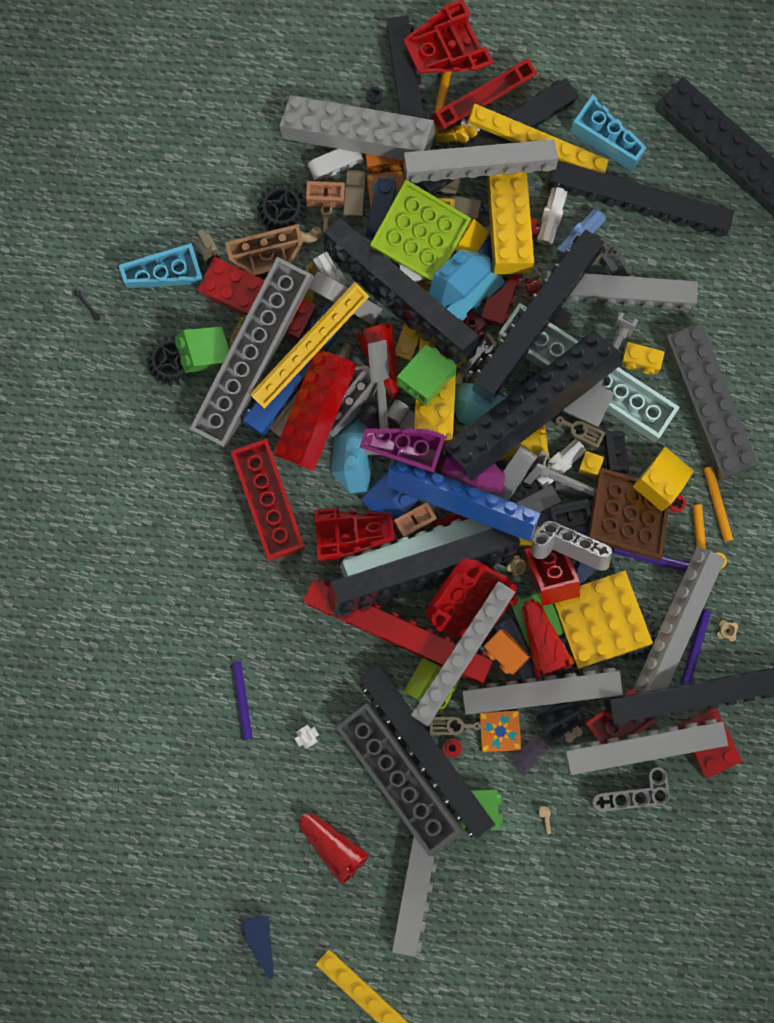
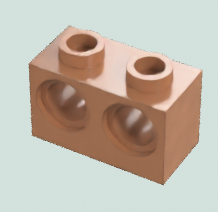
[306,181,345,208]
[393,502,437,539]

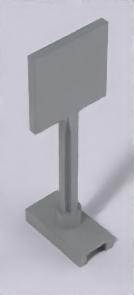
[563,312,638,427]
[365,340,389,455]
[523,450,595,497]

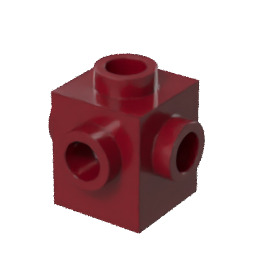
[459,311,486,342]

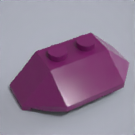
[435,454,505,493]

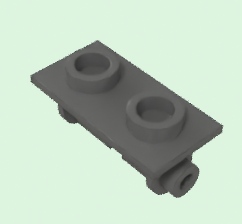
[602,242,631,277]

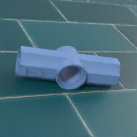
[557,209,606,256]

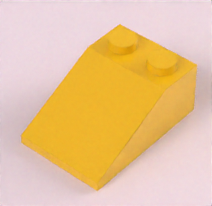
[633,447,694,511]

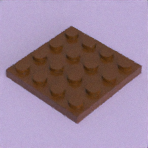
[588,468,669,561]

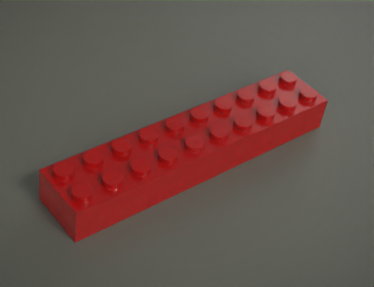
[304,579,493,684]

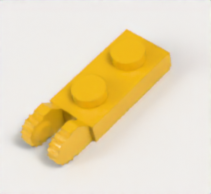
[435,125,478,144]

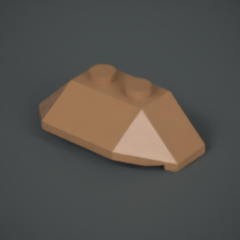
[225,224,303,276]

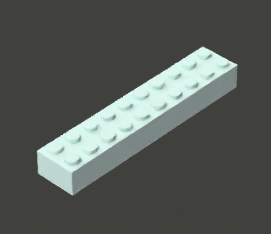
[497,303,680,443]

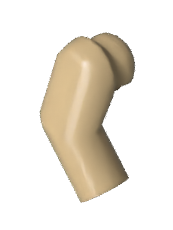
[300,227,322,244]

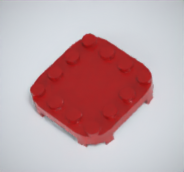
[425,558,518,643]

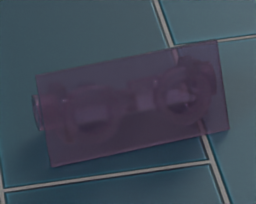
[510,734,550,776]

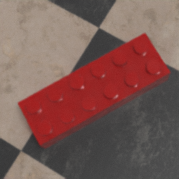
[197,257,317,342]
[273,350,357,471]
[231,439,306,562]

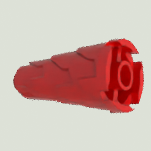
[355,323,402,399]
[521,599,574,678]
[299,813,370,885]

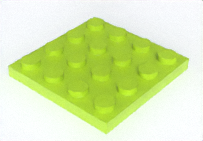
[369,180,471,283]

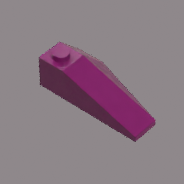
[360,428,446,472]

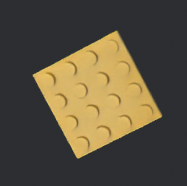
[554,570,653,670]

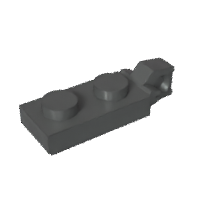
[456,340,494,385]

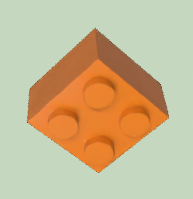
[484,629,532,674]

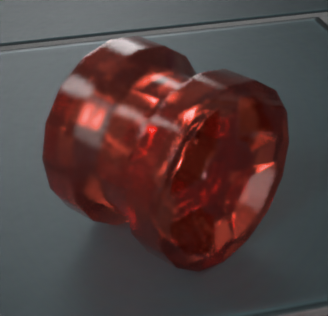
[524,276,542,297]

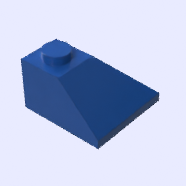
[360,472,418,521]

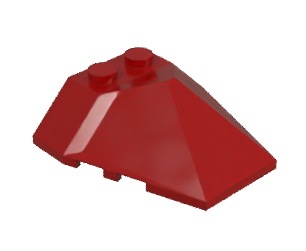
[403,0,494,74]
[314,508,395,564]

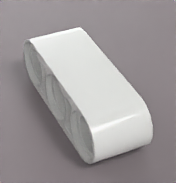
[308,149,364,182]

